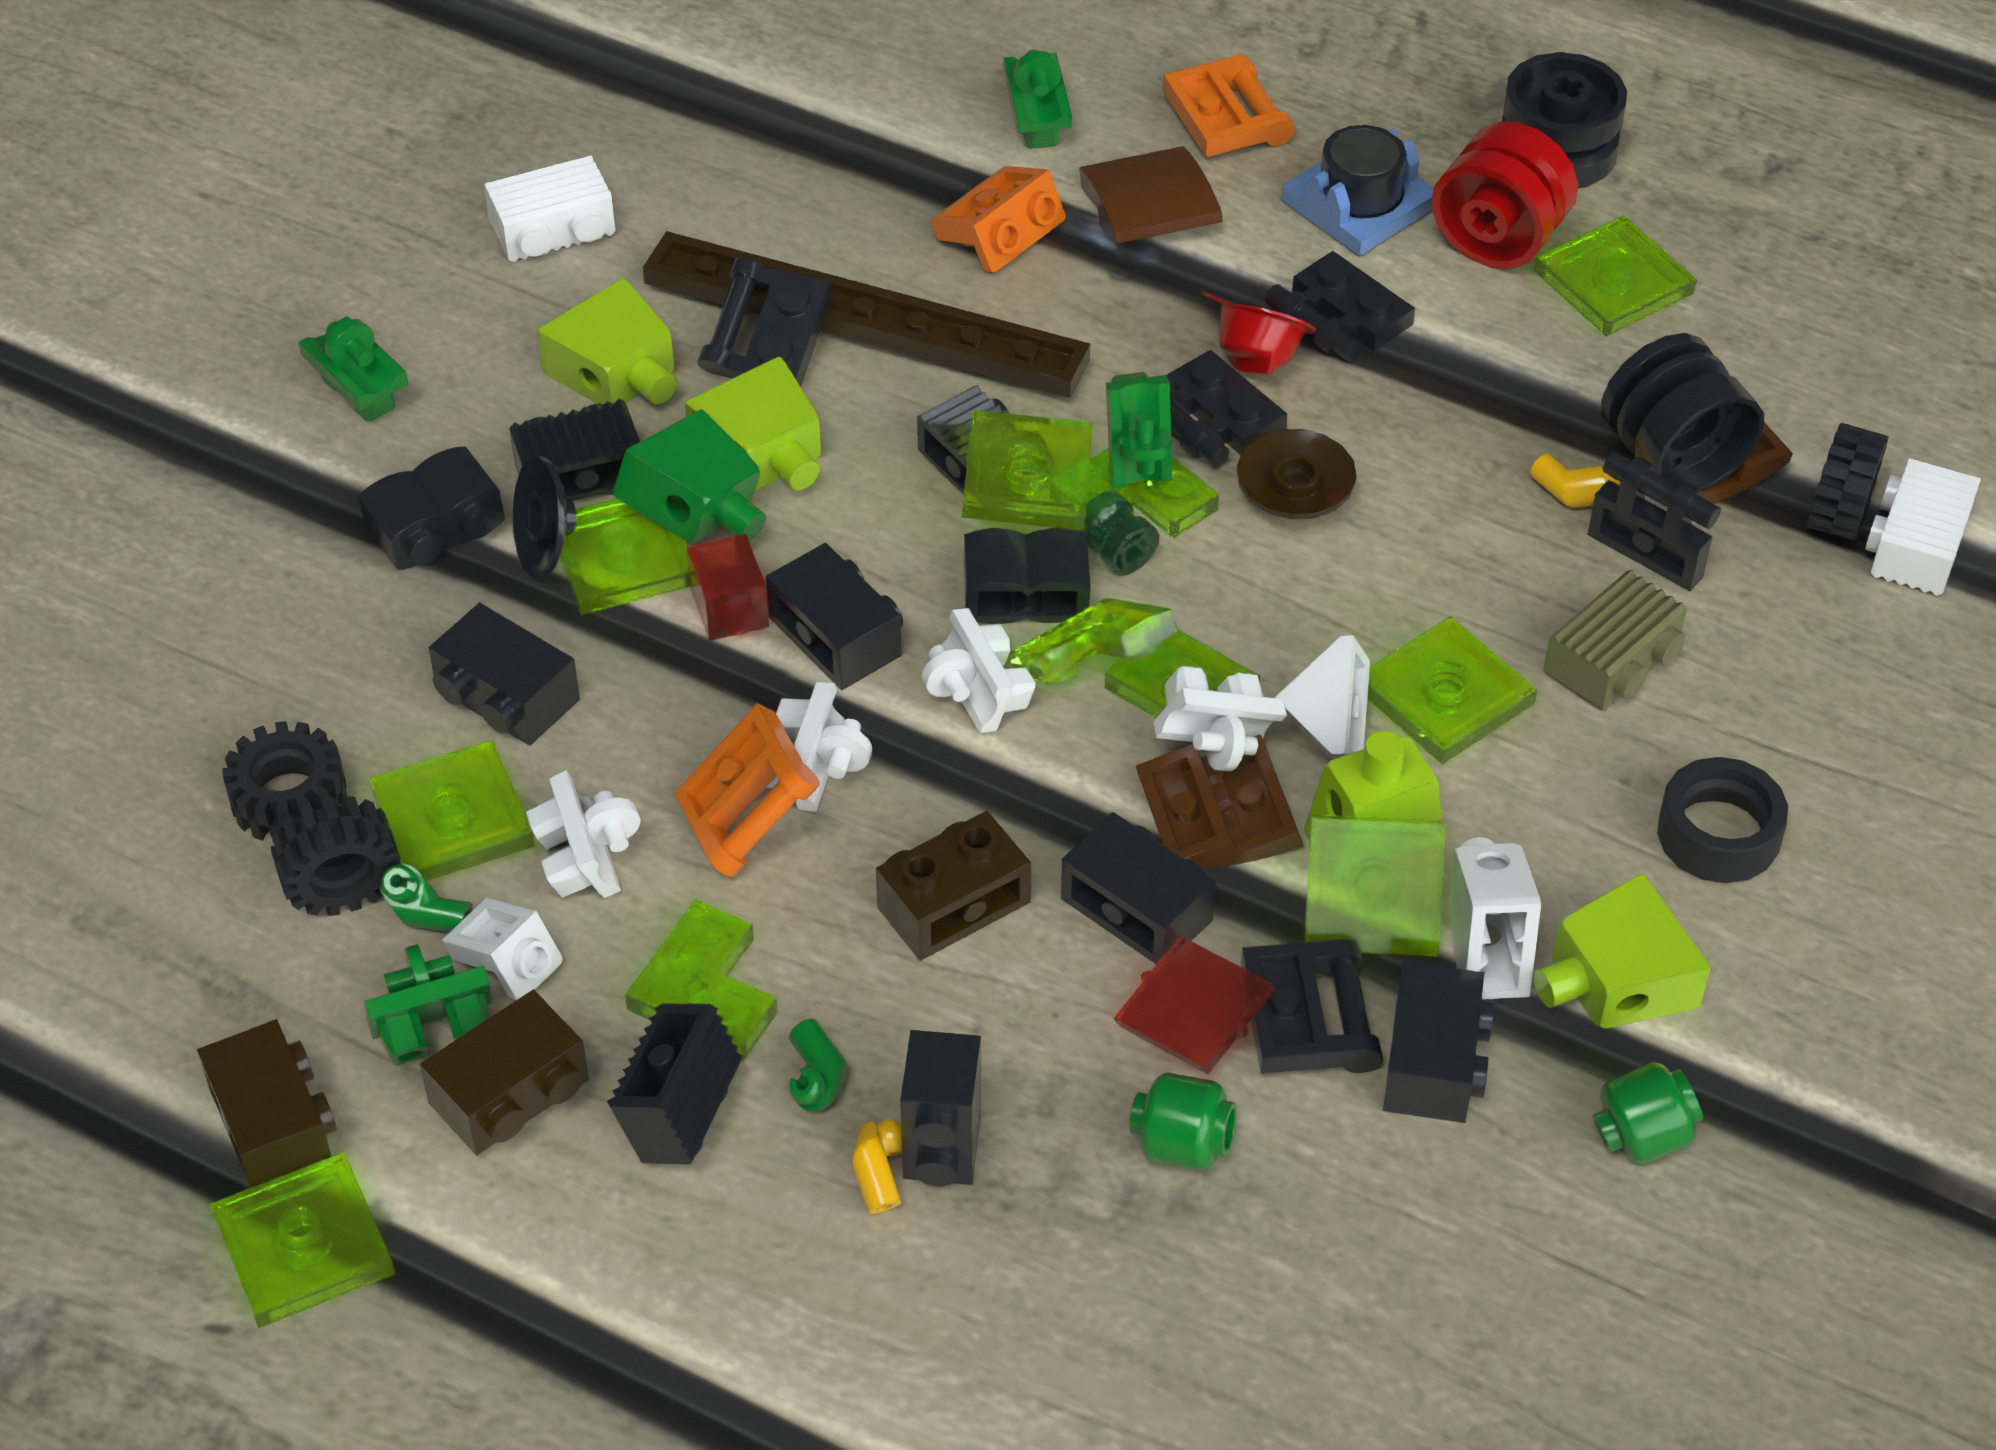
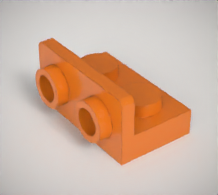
[930,166,1066,273]

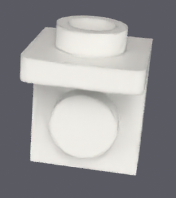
[441,897,563,1001]

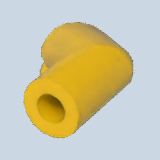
[1530,453,1620,509]
[852,1118,902,1214]

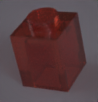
[686,534,769,641]

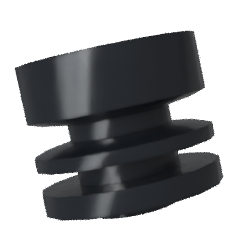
[1601,333,1765,491]

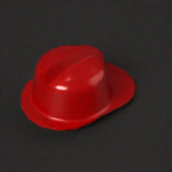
[1200,290,1316,375]

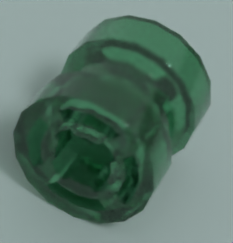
[1075,491,1160,576]

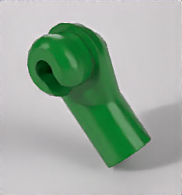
[381,864,473,932]
[789,1018,848,1111]

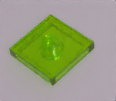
[1534,215,1697,336]
[961,410,1093,530]
[559,498,699,615]
[1367,616,1537,764]
[369,740,535,881]
[1304,814,1446,956]
[210,1152,395,1329]

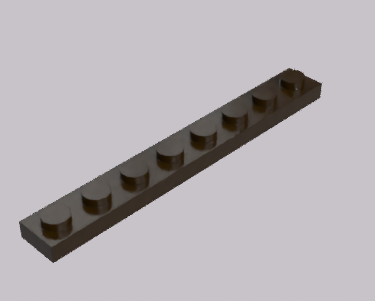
[643,231,1091,398]

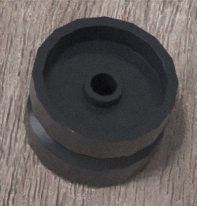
[1502,52,1627,188]

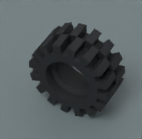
[1807,422,1889,541]
[223,721,347,843]
[271,796,401,916]

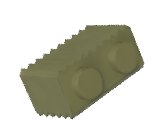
[1543,570,1687,711]

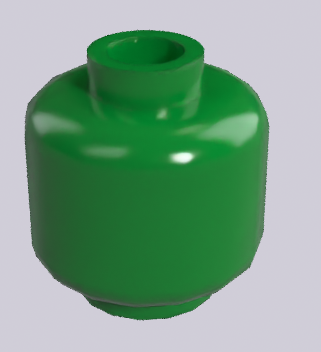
[1592,1062,1703,1165]
[1129,1073,1237,1171]

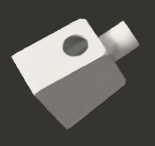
[1448,837,1541,999]

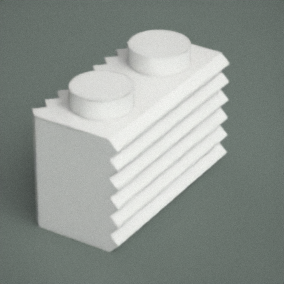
[484,155,615,263]
[1865,458,1981,596]

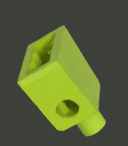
[537,278,677,405]
[685,356,821,491]
[1304,731,1444,880]
[1533,873,1711,1029]

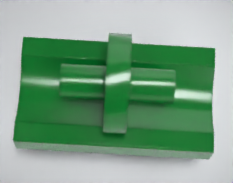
[1003,50,1072,149]
[298,316,408,422]
[1106,372,1173,488]
[364,944,491,1065]

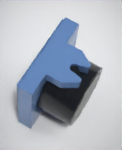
[1281,125,1433,257]

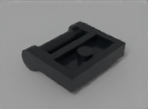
[697,257,834,387]
[1241,939,1383,1074]

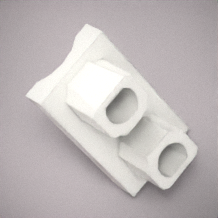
[921,608,1035,733]
[1153,666,1287,771]
[766,682,872,812]
[526,770,641,899]

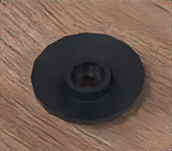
[513,456,576,577]

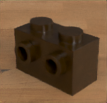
[876,810,1031,961]
[420,989,589,1156]
[197,1019,337,1194]

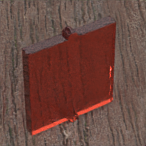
[1114,935,1275,1075]

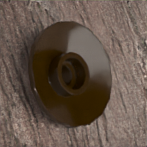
[1237,429,1357,519]

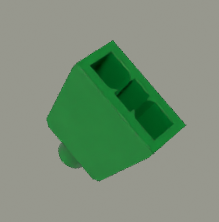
[612,409,766,543]

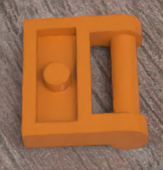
[1163,55,1296,157]
[674,703,820,877]

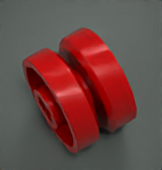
[1431,121,1579,269]

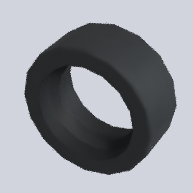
[1657,757,1788,883]

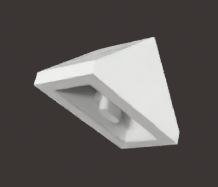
[1275,635,1370,760]

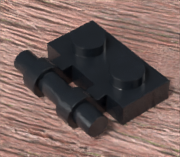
[1265,251,1415,362]
[1166,349,1287,467]
[1587,451,1721,591]

